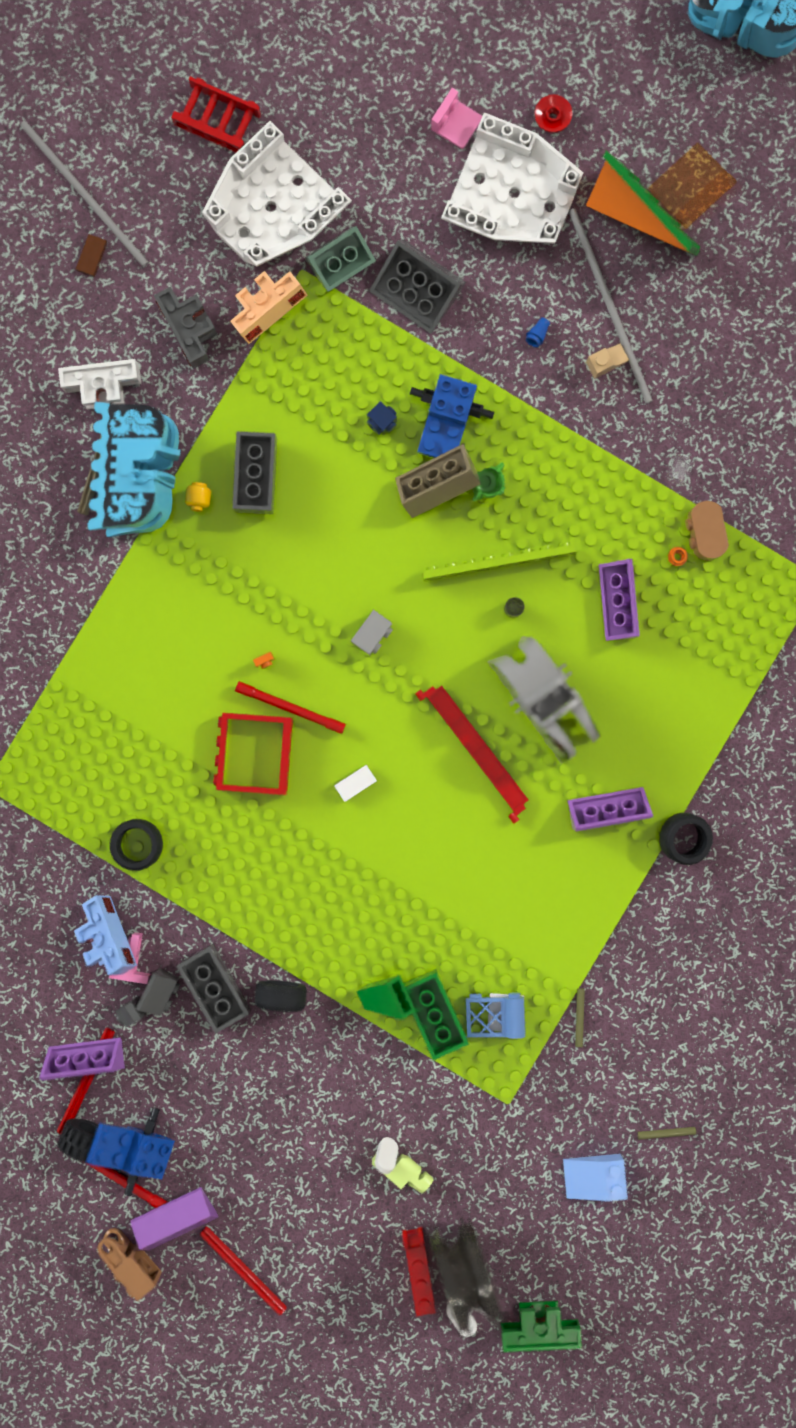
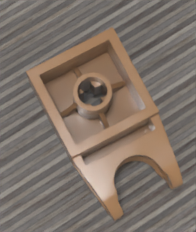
[98,1228,162,1302]

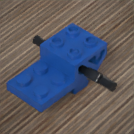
[410,374,494,458]
[86,1107,175,1196]

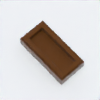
[76,234,108,277]

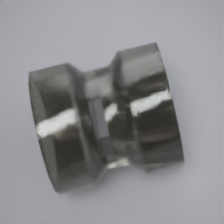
[504,597,525,618]

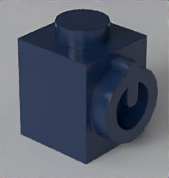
[366,401,397,435]

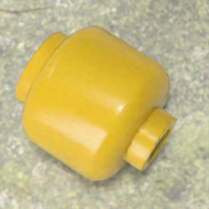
[185,482,211,512]

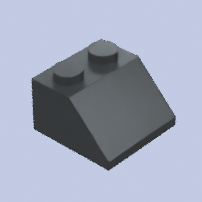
[136,968,181,1016]

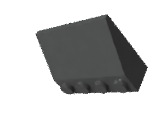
[369,239,466,334]

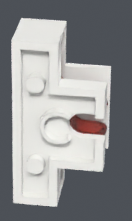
[58,359,141,410]

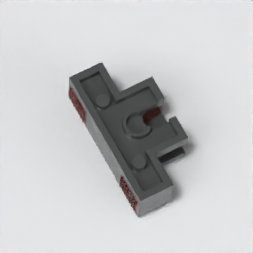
[154,286,218,369]

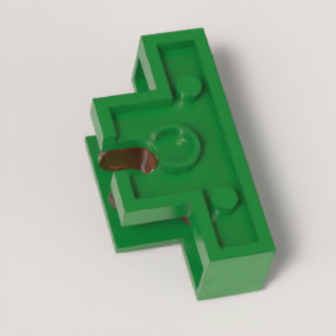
[501,1300,582,1352]

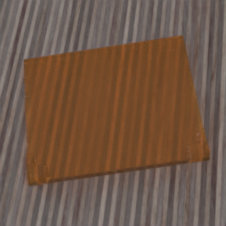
[648,142,737,229]

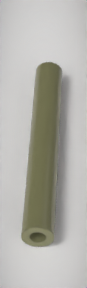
[575,988,585,1047]
[637,1127,696,1140]

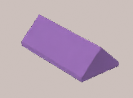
[599,559,640,641]
[568,787,653,831]
[39,1038,125,1080]
[131,1187,218,1251]

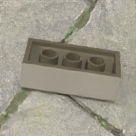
[395,444,481,518]

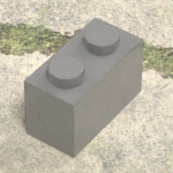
[351,610,393,656]

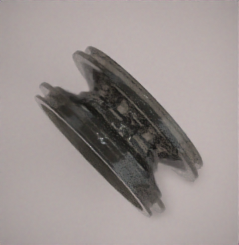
[428,1217,504,1337]

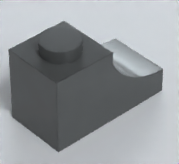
[115,996,147,1027]

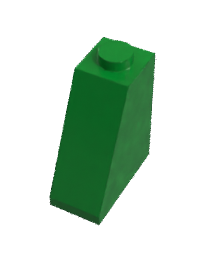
[356,975,415,1020]

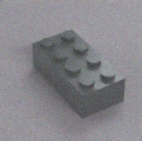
[233,431,277,514]
[176,944,251,1034]

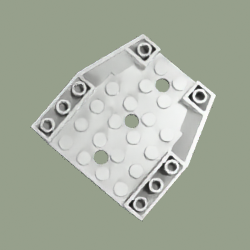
[441,112,583,244]
[202,121,352,267]

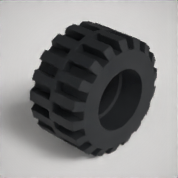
[57,1119,99,1164]

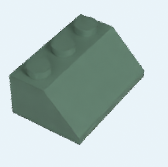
[305,226,376,292]

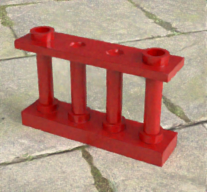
[171,76,261,153]

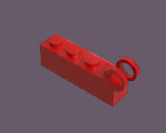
[402,1227,436,1317]

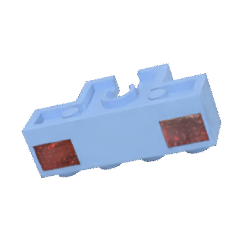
[74,895,137,975]

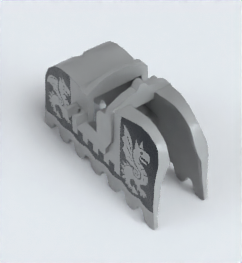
[488,636,601,764]

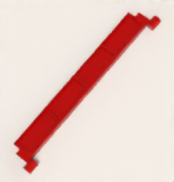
[415,686,529,824]

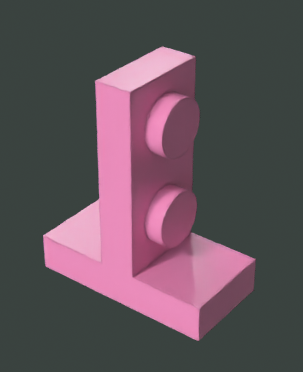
[109,932,152,984]

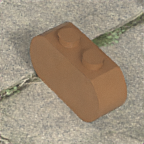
[686,501,729,561]

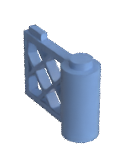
[466,993,525,1038]

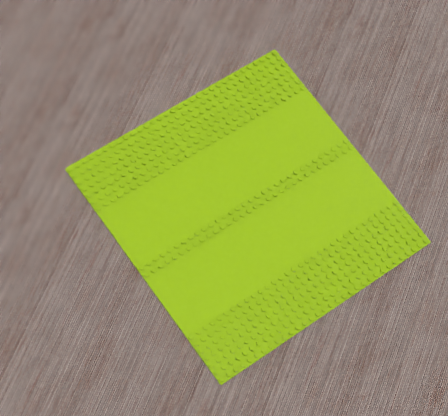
[0,270,796,1104]

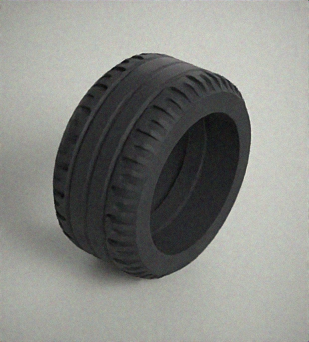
[659,813,713,865]
[109,819,163,871]
[254,980,307,1012]

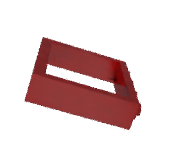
[213,712,293,795]

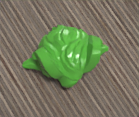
[472,462,505,501]

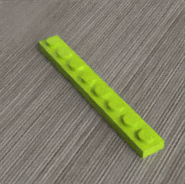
[423,542,577,581]

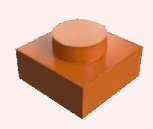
[253,652,275,669]

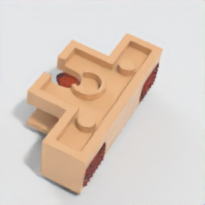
[231,271,307,344]

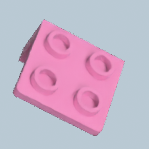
[431,88,482,149]

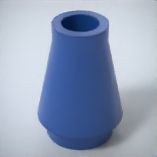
[526,318,550,348]

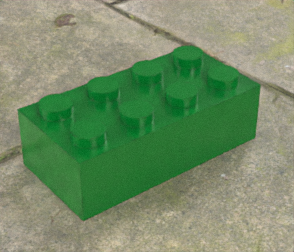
[404,969,469,1061]

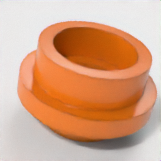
[668,547,688,566]

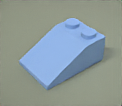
[563,1154,628,1201]

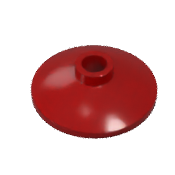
[534,94,572,133]

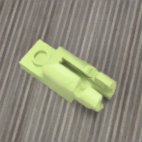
[372,1153,433,1194]

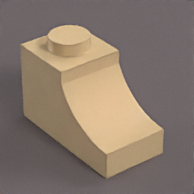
[586,344,629,379]

